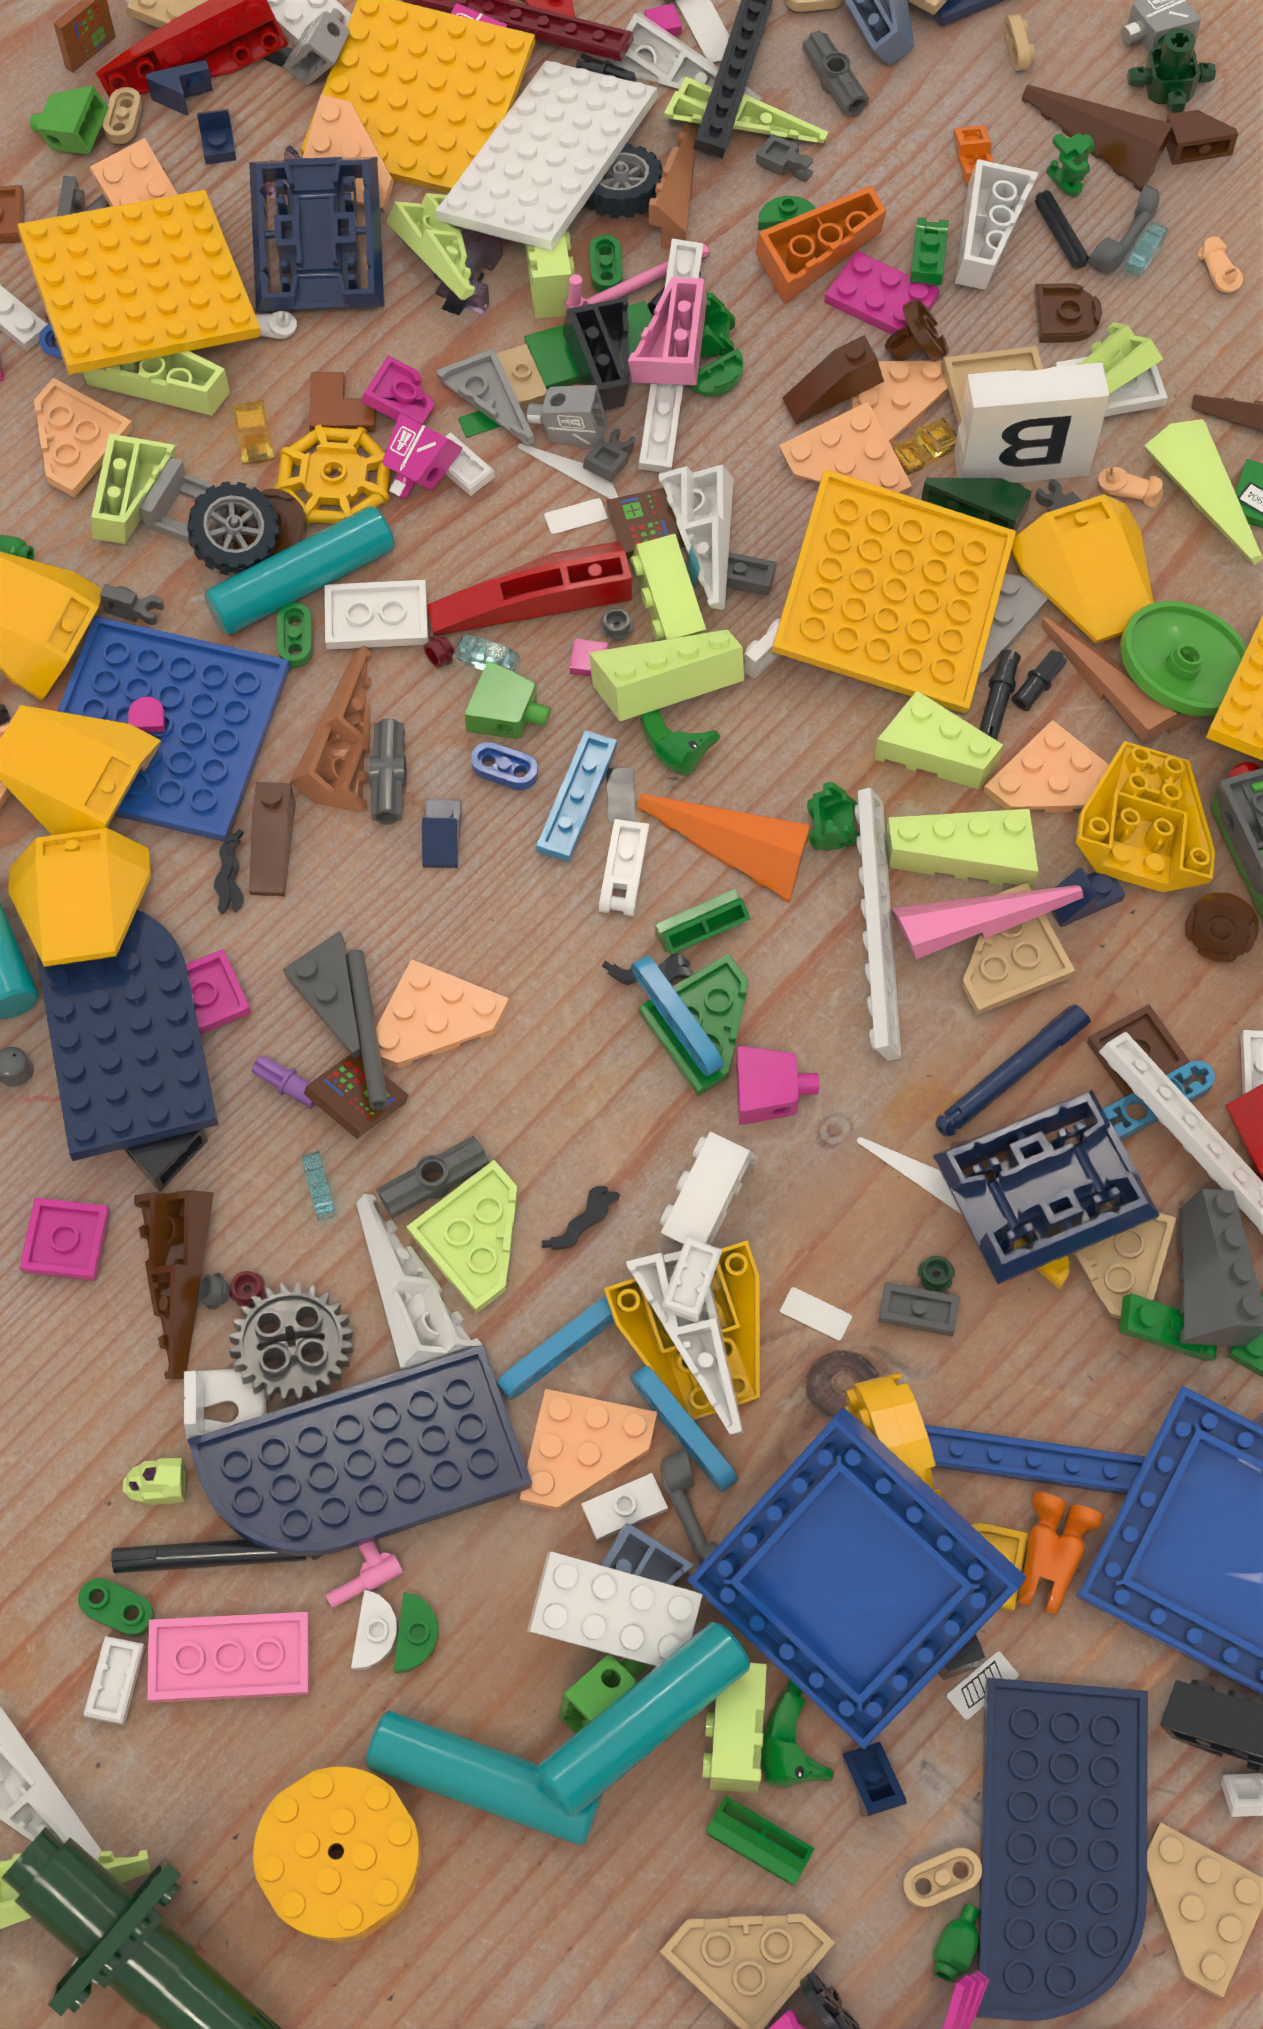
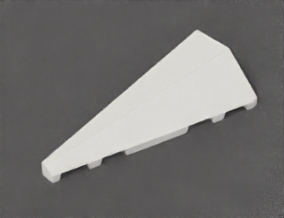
[607,13,762,101]
[659,464,734,610]
[356,1193,482,1369]
[626,1251,744,1435]
[0,1706,102,1858]

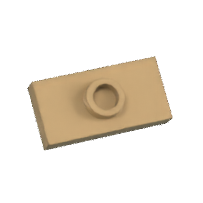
[496,344,547,409]

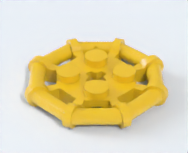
[273,424,391,525]

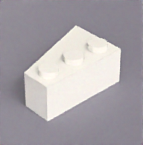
[660,1131,758,1245]

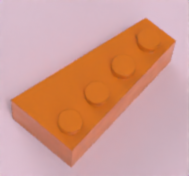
[755,185,886,304]

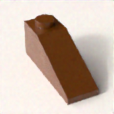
[782,335,884,425]
[249,782,296,897]

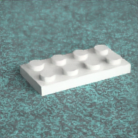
[527,1551,702,1667]

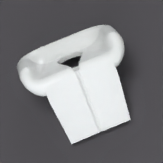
[184,1369,267,1448]

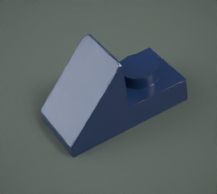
[146,60,213,115]
[197,108,236,165]
[422,799,461,868]
[1052,868,1125,927]
[842,1742,907,1817]

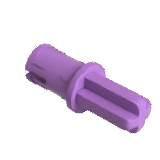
[252,1056,316,1109]

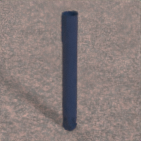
[935,1004,1091,1137]

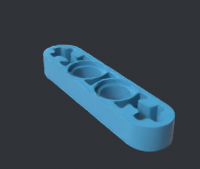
[631,955,724,1076]
[1103,1060,1215,1141]
[497,1296,614,1400]
[630,1365,738,1493]

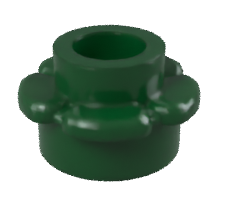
[918,1256,955,1291]

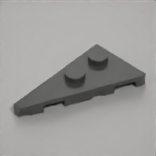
[283,932,361,1060]

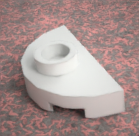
[351,1589,398,1671]

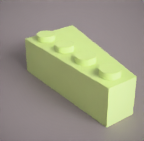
[525,231,575,319]
[83,351,230,416]
[589,629,744,721]
[886,809,1038,890]

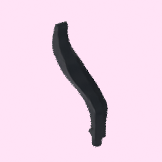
[214,829,244,914]
[602,955,694,985]
[541,1186,620,1250]

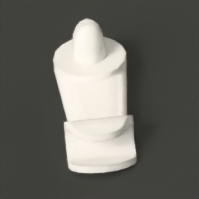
[255,311,297,339]

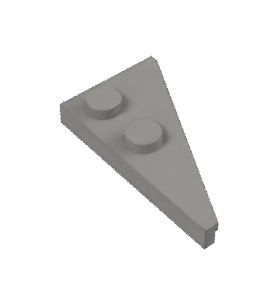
[436,348,535,446]
[978,574,1049,679]

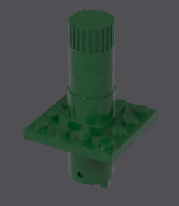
[1,1827,282,2029]

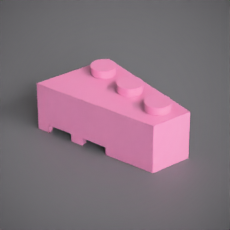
[628,277,707,385]

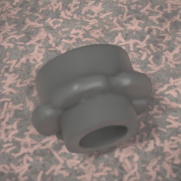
[600,608,634,640]
[198,1273,230,1309]

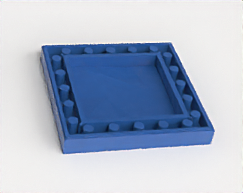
[1076,1385,1263,1697]
[687,1407,1026,1750]

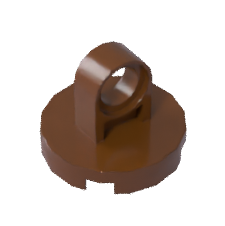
[885,298,949,361]
[1185,893,1259,962]

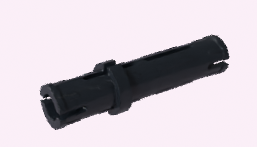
[979,649,1021,741]

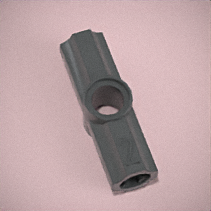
[803,30,869,117]
[369,719,406,825]
[376,1136,490,1219]

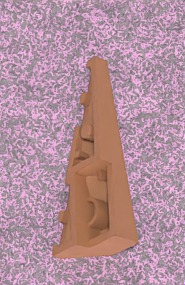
[1041,617,1196,743]

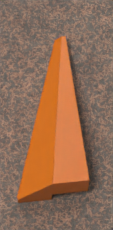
[637,793,810,903]

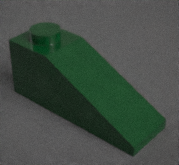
[921,477,1032,531]

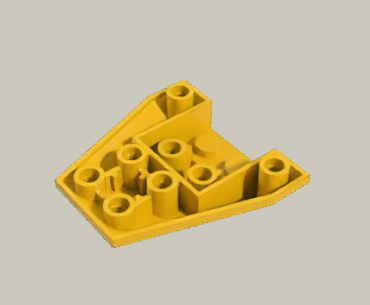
[1011,494,1154,644]
[0,552,102,701]
[0,705,161,835]
[1076,741,1215,893]
[8,828,151,967]
[603,1240,760,1420]

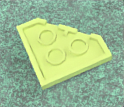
[406,1160,518,1314]

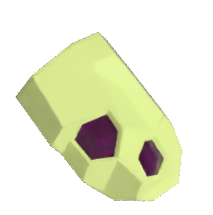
[123,1458,186,1505]

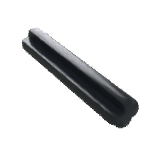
[1035,190,1089,269]

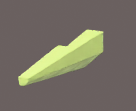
[663,76,829,143]
[1076,322,1163,394]
[1144,419,1263,566]

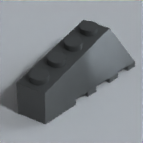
[1179,1188,1263,1347]

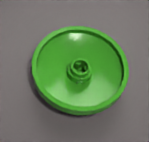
[1120,601,1247,717]

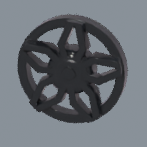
[800,1971,861,2029]

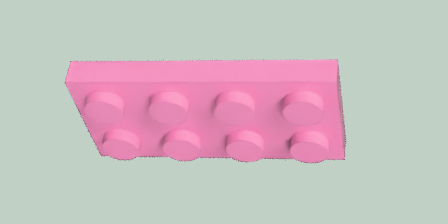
[147,1612,310,1703]

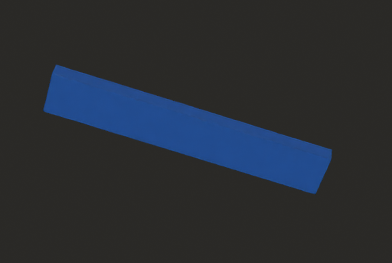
[924,1425,1145,1495]

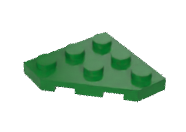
[638,953,748,1096]

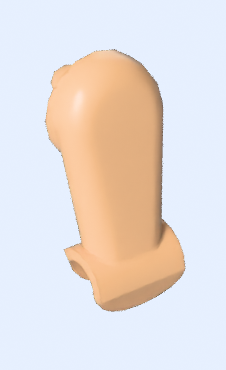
[1197,237,1243,294]
[1098,466,1163,508]

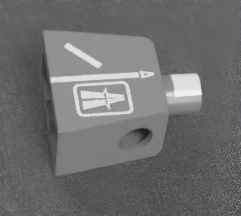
[1121,0,1201,52]
[283,8,349,86]
[527,385,608,449]

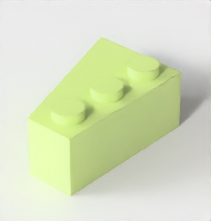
[91,433,175,544]
[630,534,706,640]
[874,691,1003,789]
[702,1663,766,1793]

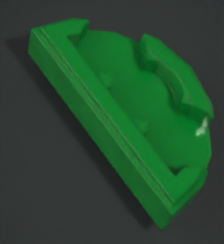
[758,195,816,230]
[685,348,743,396]
[393,1592,439,1673]

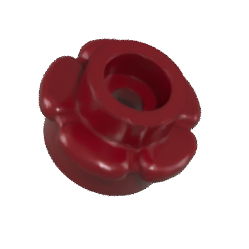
[424,635,454,668]
[229,1271,266,1307]

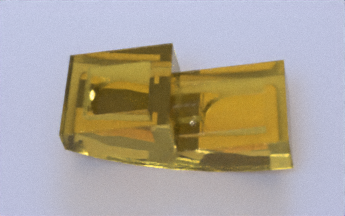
[231,399,275,465]
[891,418,957,476]

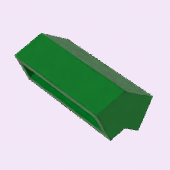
[655,889,751,954]
[705,1796,815,1887]

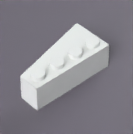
[955,159,1039,290]

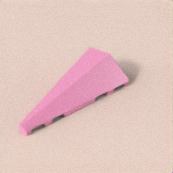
[891,885,1083,960]

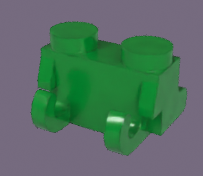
[1046,133,1095,196]
[700,293,735,359]
[807,782,859,851]

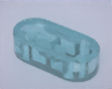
[1125,222,1168,277]
[454,635,520,673]
[301,1151,337,1221]

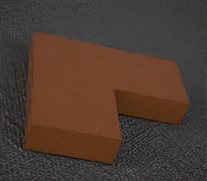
[309,372,376,432]

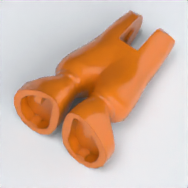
[1018,1492,1104,1615]

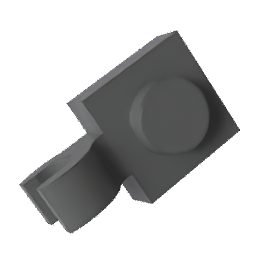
[756,134,813,182]
[100,584,165,625]

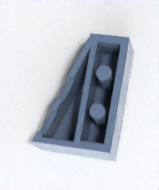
[845,0,915,66]
[590,1523,694,1652]

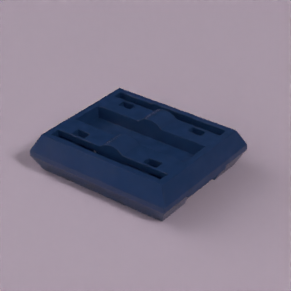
[249,156,384,312]
[933,1089,1160,1285]

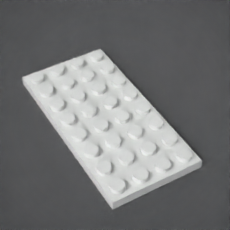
[436,61,658,251]

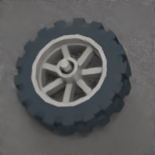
[586,143,663,218]
[187,482,279,575]

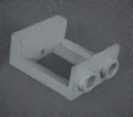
[140,457,241,545]

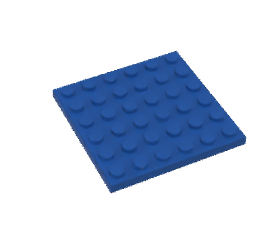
[57,616,290,842]

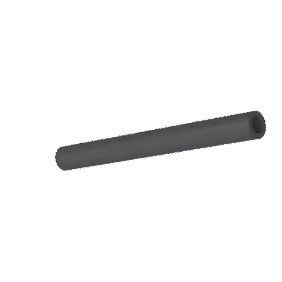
[346,949,388,1110]

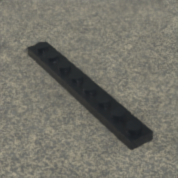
[693,0,773,159]

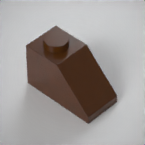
[1166,110,1238,165]

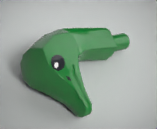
[640,709,720,777]
[761,1678,834,1788]

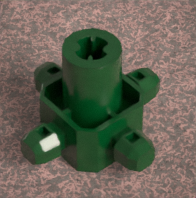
[1127,28,1216,113]

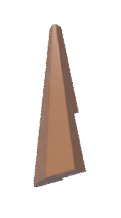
[649,121,697,250]
[290,646,372,812]

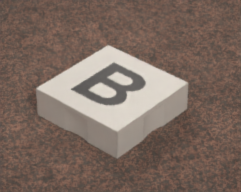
[953,362,1109,482]

